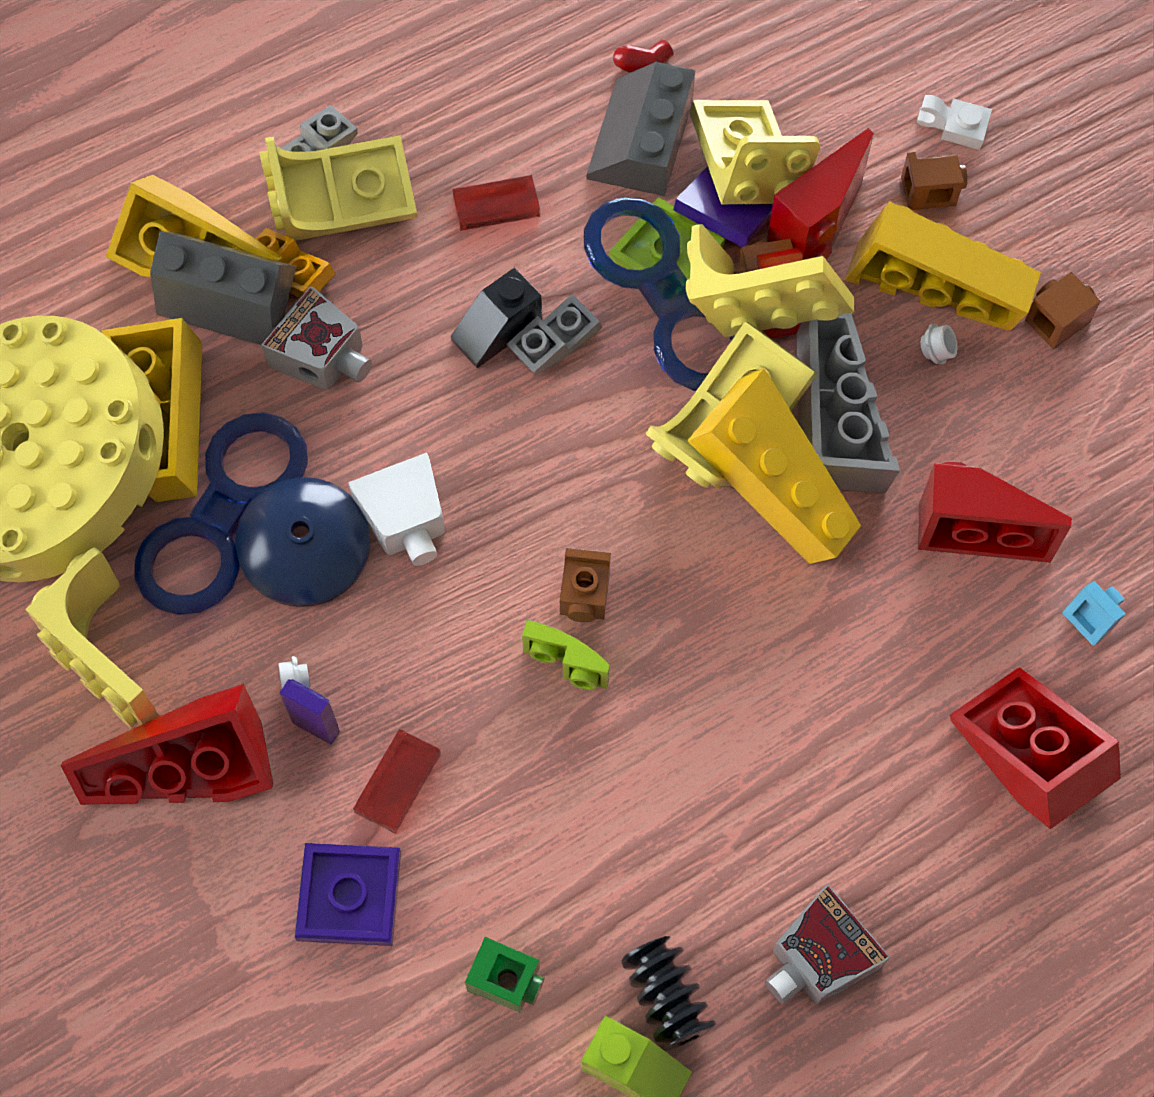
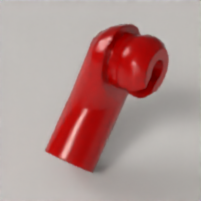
[613,40,674,73]

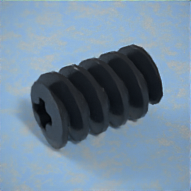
[621,936,716,1051]

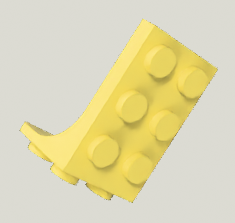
[689,100,821,204]
[259,135,417,241]
[686,224,854,337]
[646,321,818,489]
[25,547,160,728]

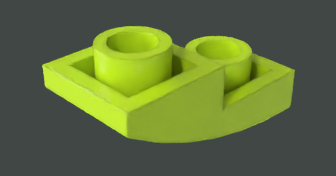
[522,620,610,690]

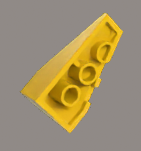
[105,175,282,277]

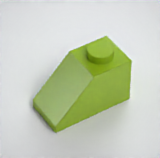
[581,1015,692,1097]

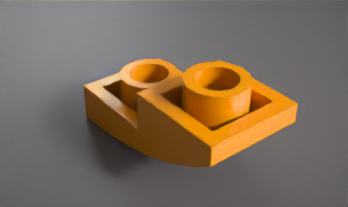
[255,228,336,298]

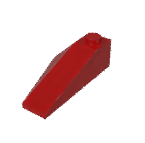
[61,684,273,805]

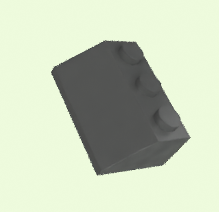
[586,62,695,196]
[150,231,296,345]

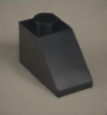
[451,267,542,368]

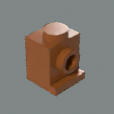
[901,152,967,210]
[559,548,611,622]

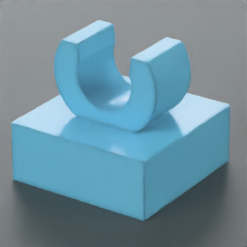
[1062,581,1126,646]

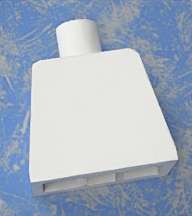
[348,453,445,566]

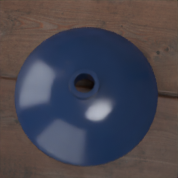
[235,477,370,607]

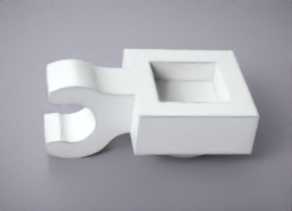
[916,95,992,150]

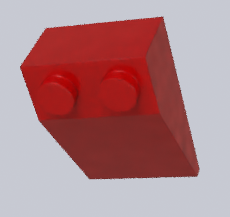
[767,128,874,260]
[918,461,1072,563]
[950,667,1121,829]

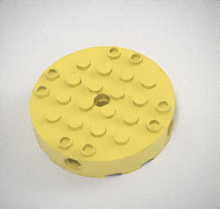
[0,316,164,582]

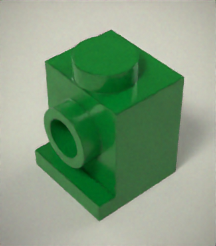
[465,937,545,1013]

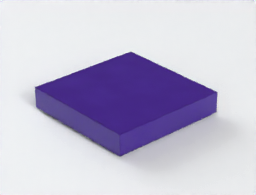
[673,166,773,247]
[295,843,401,946]

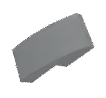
[281,105,358,152]
[507,294,603,375]

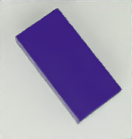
[279,679,340,745]

